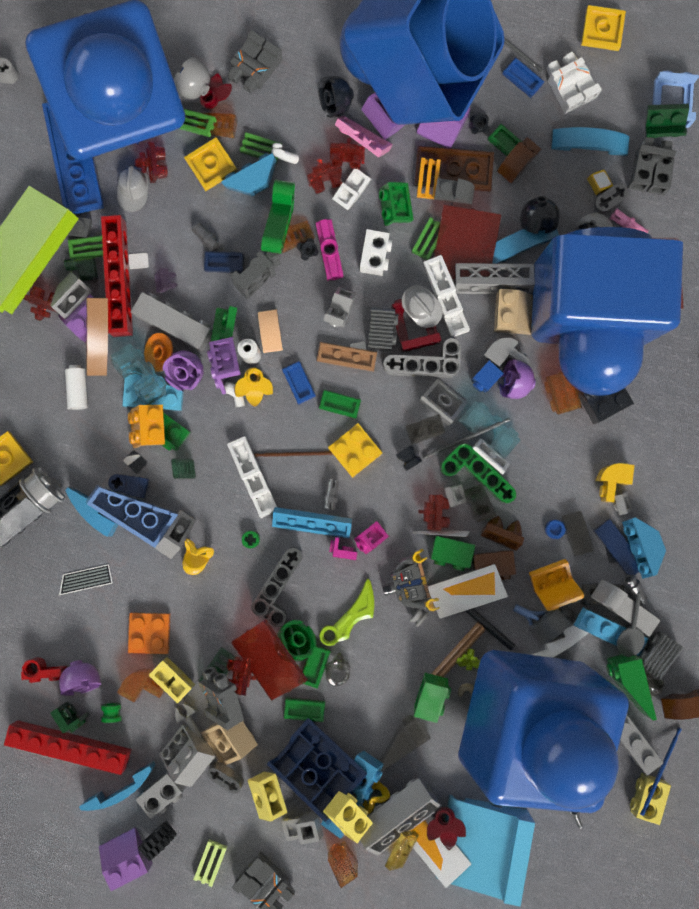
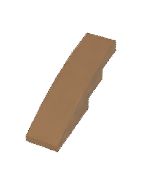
[85,298,108,376]

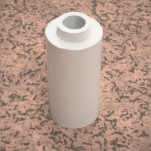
[238,339,261,365]
[65,365,88,410]

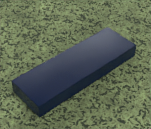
[593,519,639,576]

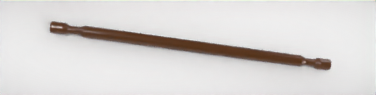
[254,451,333,457]

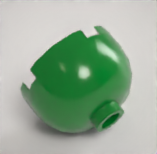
[275,620,316,662]

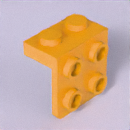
[128,405,165,448]
[529,559,584,611]

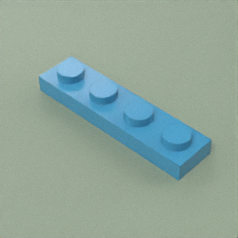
[272,507,352,538]
[574,607,648,656]

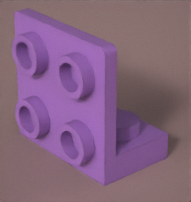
[207,337,241,395]

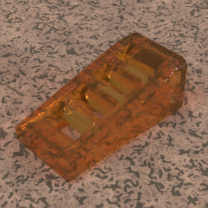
[197,113,238,138]
[277,221,315,254]

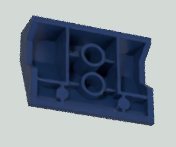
[267,718,367,825]

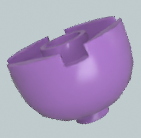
[163,351,204,391]
[499,359,536,399]
[59,660,101,696]

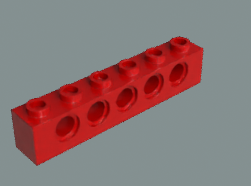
[101,215,133,337]

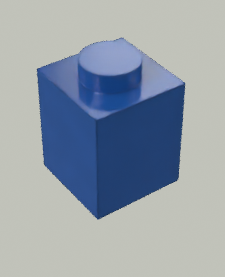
[471,360,504,393]

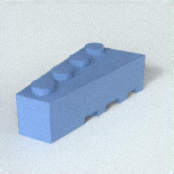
[86,485,178,548]

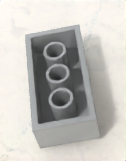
[360,778,442,855]

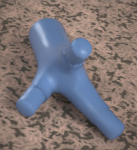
[513,604,545,625]

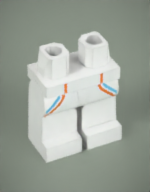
[546,52,602,114]

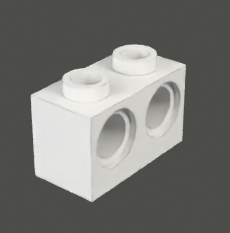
[360,229,393,276]

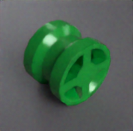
[101,703,122,723]

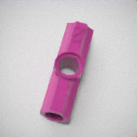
[315,219,344,281]

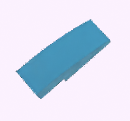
[65,487,118,537]

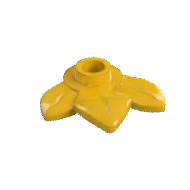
[235,368,273,407]

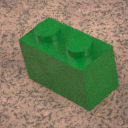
[430,536,475,571]
[414,672,451,723]

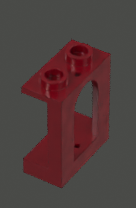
[391,299,441,353]

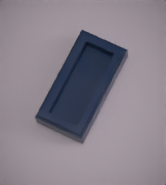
[204,251,244,273]

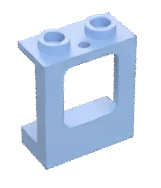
[652,70,699,128]

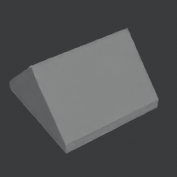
[419,379,467,426]

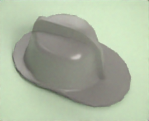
[117,166,149,212]
[402,285,443,328]

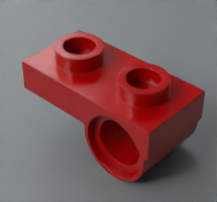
[21,657,67,683]

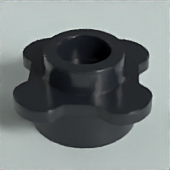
[470,114,490,134]
[297,238,319,261]

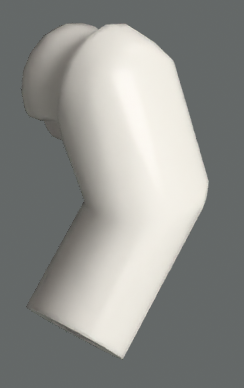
[271,143,299,164]
[225,382,245,407]

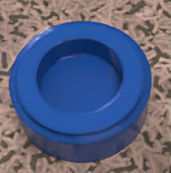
[545,520,566,539]

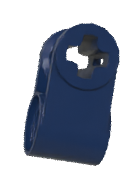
[108,474,149,498]

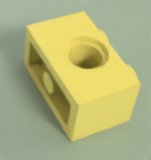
[248,772,288,822]

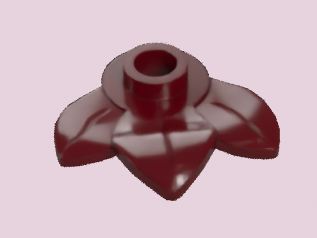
[200,73,232,109]
[427,807,466,850]

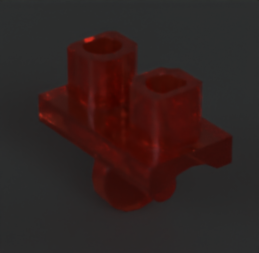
[330,138,365,169]
[135,142,168,183]
[307,159,342,194]
[23,286,58,321]
[418,495,450,531]
[227,657,257,696]

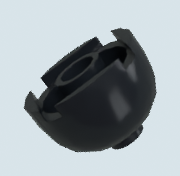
[319,76,354,118]
[520,196,560,234]

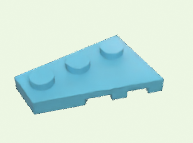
[122,368,184,411]

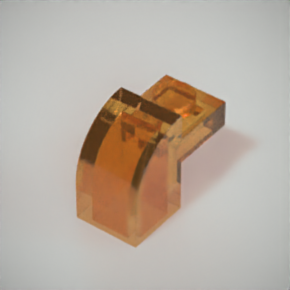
[117,668,165,703]

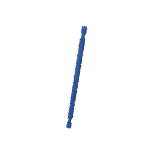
[640,727,682,816]

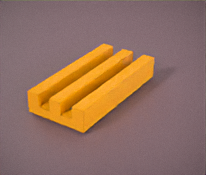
[417,158,441,199]

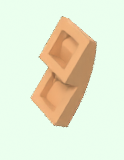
[258,309,283,353]

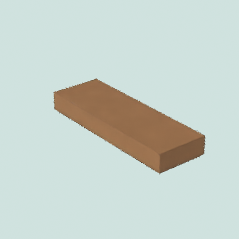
[317,342,377,372]

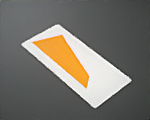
[428,564,508,619]
[404,816,471,888]

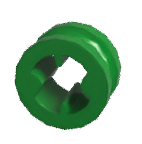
[242,531,260,549]

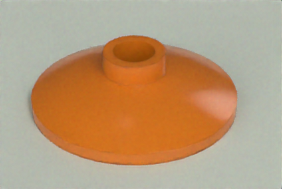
[144,333,173,372]

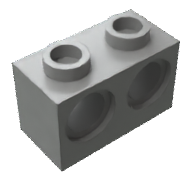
[136,771,185,819]

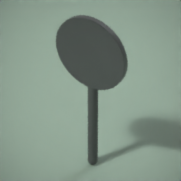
[617,591,645,657]

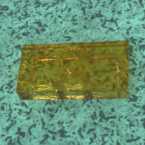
[385,830,419,871]

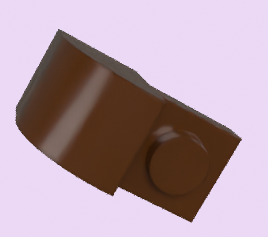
[497,137,542,184]
[661,689,699,720]

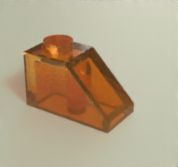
[328,841,358,888]

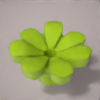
[456,649,480,671]

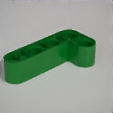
[261,179,295,254]
[440,444,516,503]

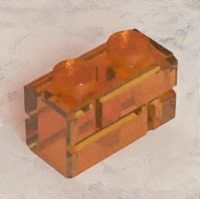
[544,372,582,415]

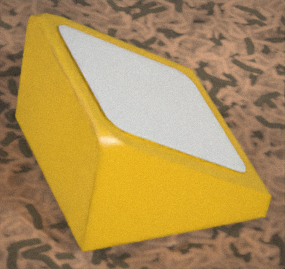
[587,170,613,196]

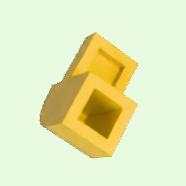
[596,463,635,502]

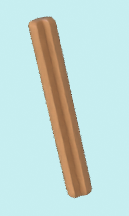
[432,623,485,677]

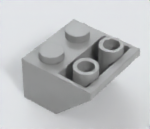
[159,724,215,787]

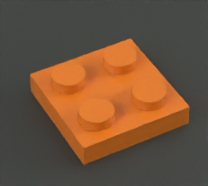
[128,612,171,654]

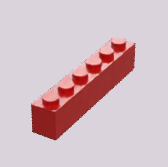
[4,720,132,775]

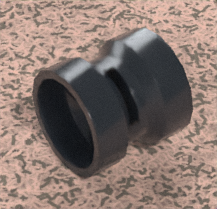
[396,445,422,471]

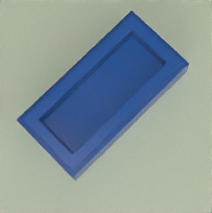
[502,57,545,98]
[282,361,316,405]

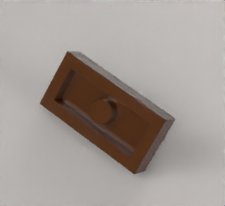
[480,516,525,551]

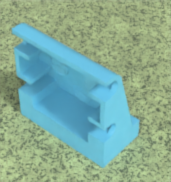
[435,795,535,907]

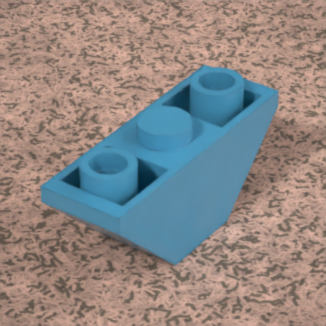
[221,153,277,196]
[622,517,666,579]

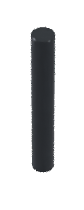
[465,608,515,651]

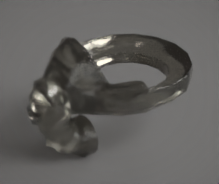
[325,653,350,686]
[645,672,664,698]

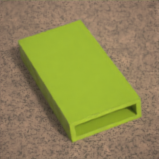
[0,186,79,314]

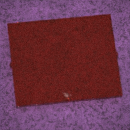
[434,205,502,279]
[231,619,308,701]

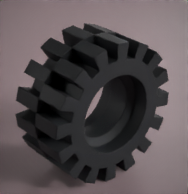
[138,821,177,861]

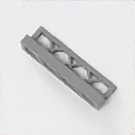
[455,263,535,294]

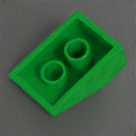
[606,655,657,721]

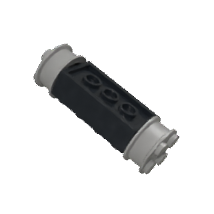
[0,466,65,548]

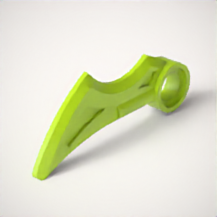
[320,579,374,646]

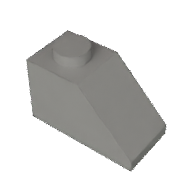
[50,272,92,319]
[155,510,196,559]

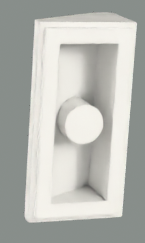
[472,438,510,474]

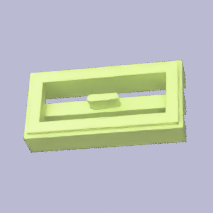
[193,839,228,887]

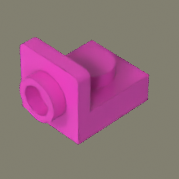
[354,521,389,554]
[329,537,357,560]

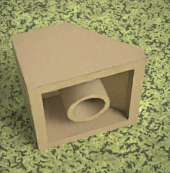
[494,289,533,335]
[201,720,258,765]

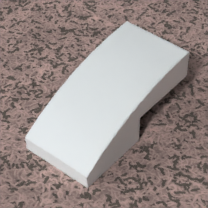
[332,167,372,210]

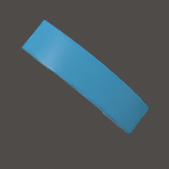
[551,127,629,156]
[481,229,559,264]
[79,761,156,811]

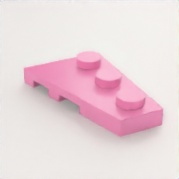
[335,115,393,157]

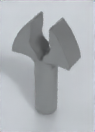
[175,702,202,737]

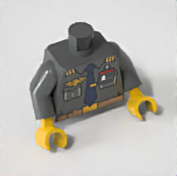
[382,549,440,611]

